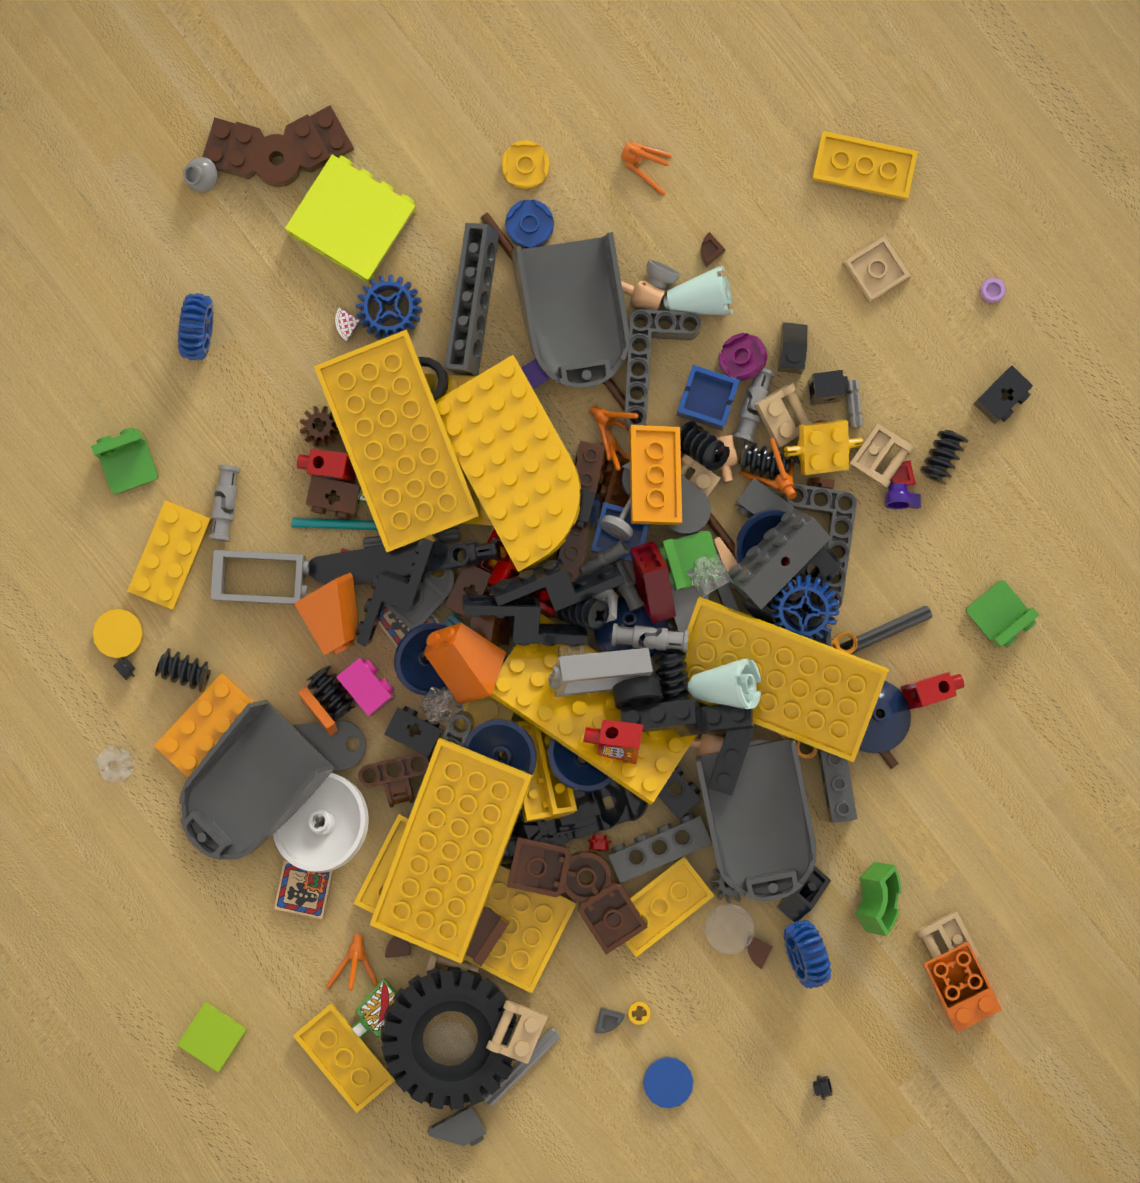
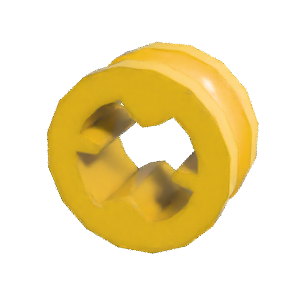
[628,1001,651,1025]

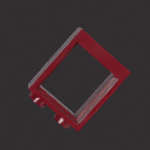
[630,541,676,623]

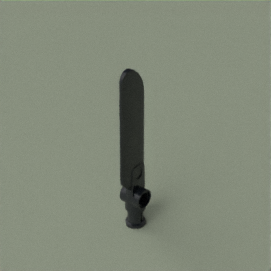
[309,538,501,586]

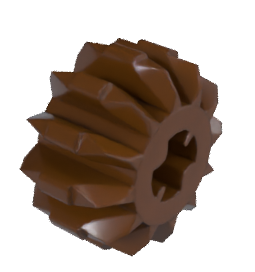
[300,406,340,447]

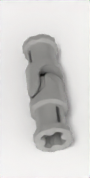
[733,368,776,444]
[209,465,240,542]
[611,623,689,653]

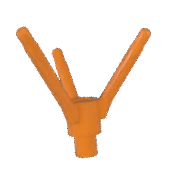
[589,405,638,461]
[598,430,630,484]
[740,438,797,500]
[326,934,378,991]

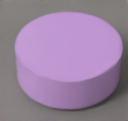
[980,278,1006,304]

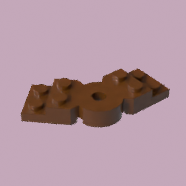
[202,105,354,187]
[507,837,648,955]

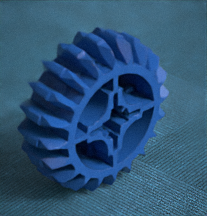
[356,275,423,340]
[177,293,214,361]
[771,575,840,640]
[784,920,832,989]

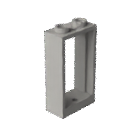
[211,550,310,605]
[549,648,653,697]

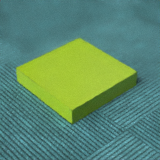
[177,1002,247,1073]

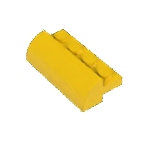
[514,721,577,823]

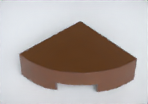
[701,232,725,267]
[807,478,835,489]
[747,935,773,969]
[385,936,411,958]

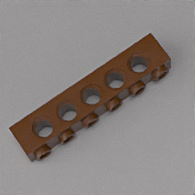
[556,441,605,582]

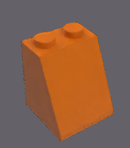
[294,572,359,656]
[424,623,506,704]

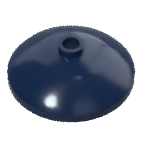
[735,509,786,563]
[594,596,668,658]
[394,623,449,696]
[859,681,911,753]
[463,719,537,775]
[548,738,613,792]

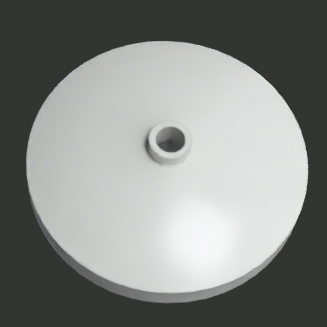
[273,773,369,873]

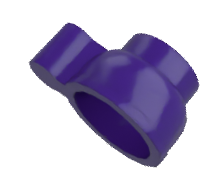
[884,483,921,509]

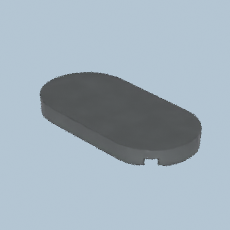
[622,468,711,535]

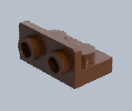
[596,456,630,512]

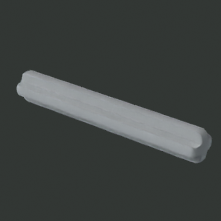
[483,1028,561,1106]

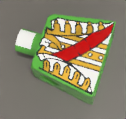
[351,978,397,1038]

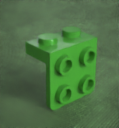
[91,428,158,494]
[659,531,722,591]
[966,580,1039,648]

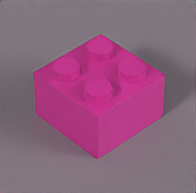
[337,658,395,716]

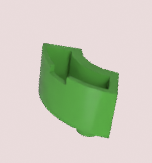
[855,862,902,936]

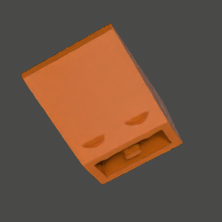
[923,941,1002,1032]

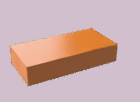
[298,686,338,737]

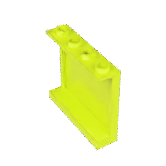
[285,154,417,284]

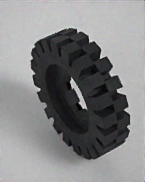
[380,967,517,1110]

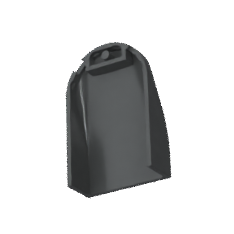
[511,232,630,388]
[179,700,335,860]
[696,738,816,901]

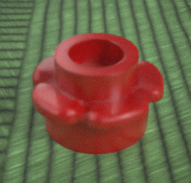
[587,835,612,851]

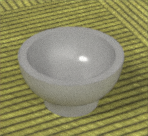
[183,157,217,193]
[647,260,681,289]

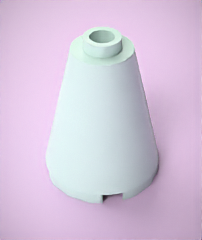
[663,266,733,315]
[688,658,761,709]

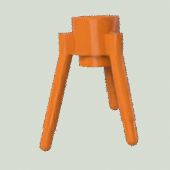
[621,141,672,195]

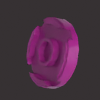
[718,333,768,381]

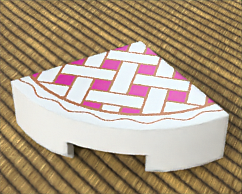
[335,308,360,342]

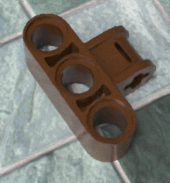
[358,753,430,808]

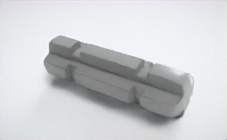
[846,380,863,428]

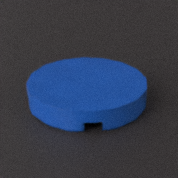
[505,200,554,248]
[643,1056,693,1108]

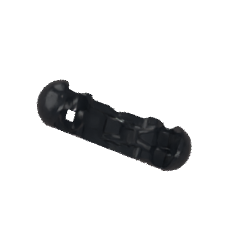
[500,780,648,865]

